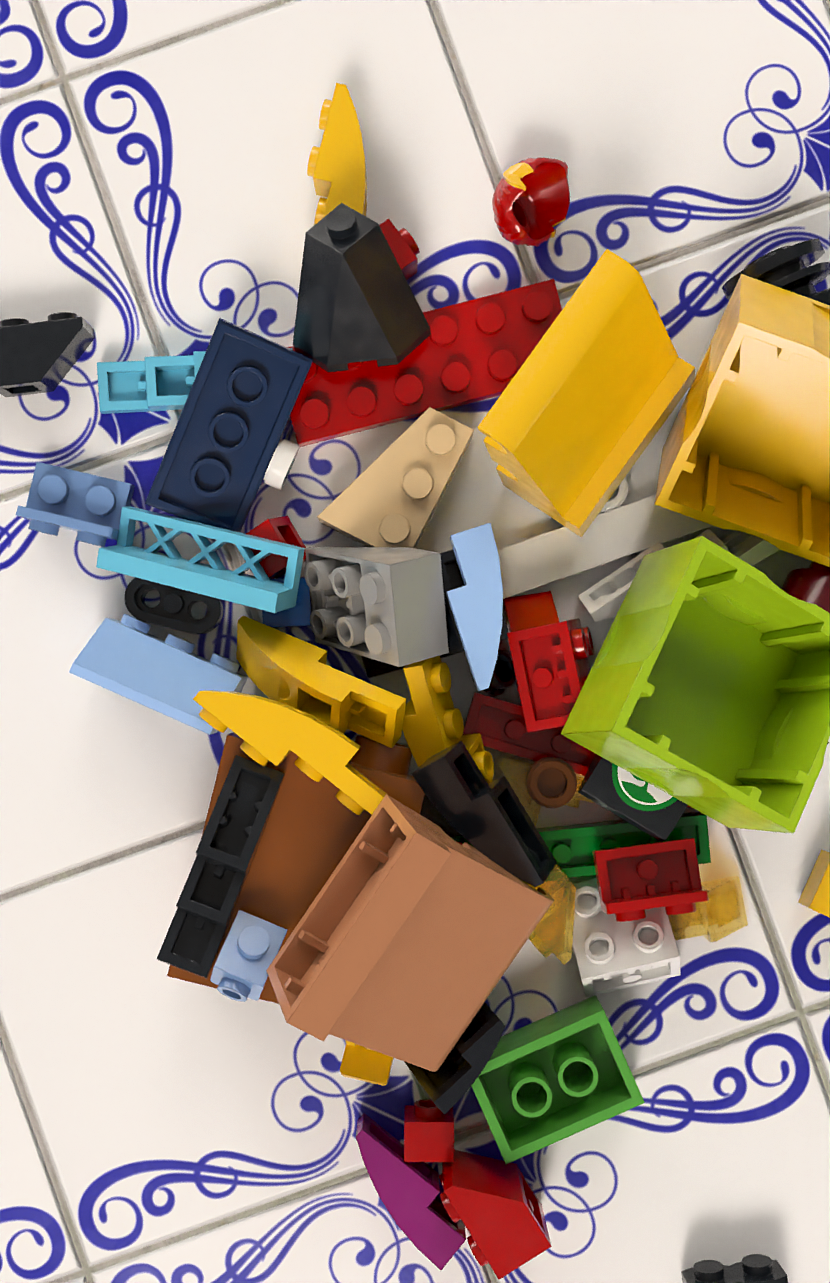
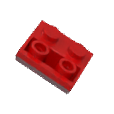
[439,1149,552,1279]

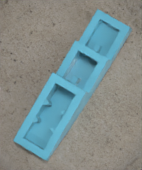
[97,348,292,414]

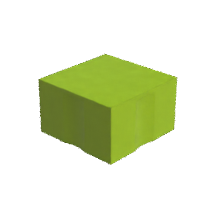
[561,536,830,834]

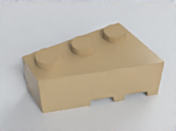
[317,407,474,548]

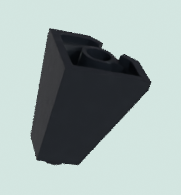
[293,203,431,372]

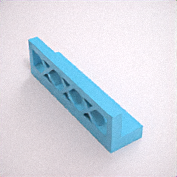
[96,506,305,613]

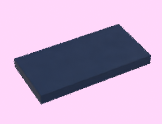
[145,318,313,532]

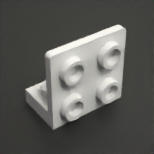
[559,878,681,997]

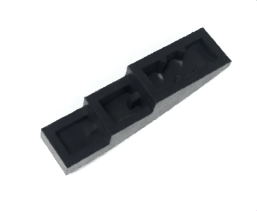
[157,755,285,979]

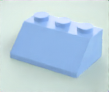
[69,614,248,735]

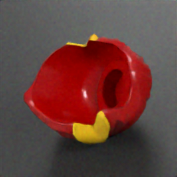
[492,157,570,247]

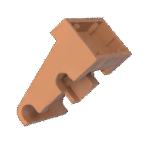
[266,794,554,1072]

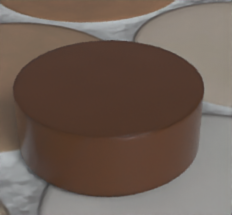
[525,757,577,808]

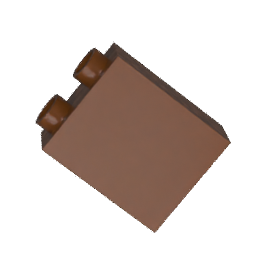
[167,732,425,1004]

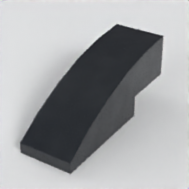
[412,740,557,887]

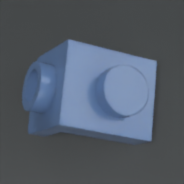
[210,910,287,1002]

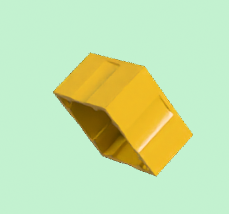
[655,274,830,567]

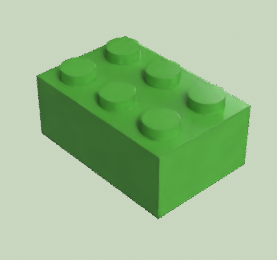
[472,995,645,1164]

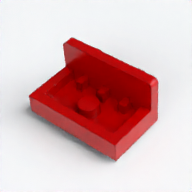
[593,838,709,922]

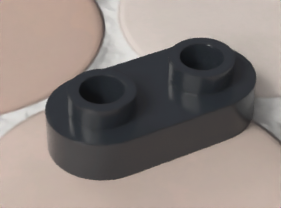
[124,577,223,634]

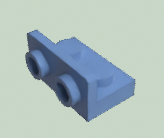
[16,462,135,547]

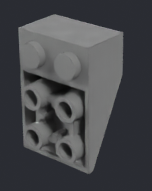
[304,547,449,667]

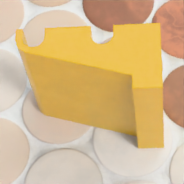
[477,249,695,538]

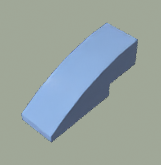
[446,522,503,691]

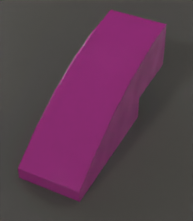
[356,1113,466,1270]

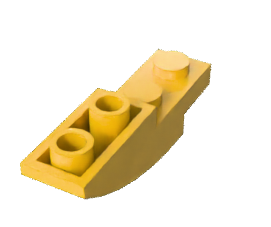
[307,83,367,225]
[236,616,406,748]
[402,656,494,783]
[193,690,388,815]

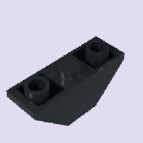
[0,312,95,398]

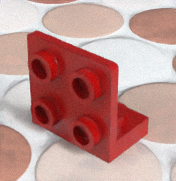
[507,618,594,733]

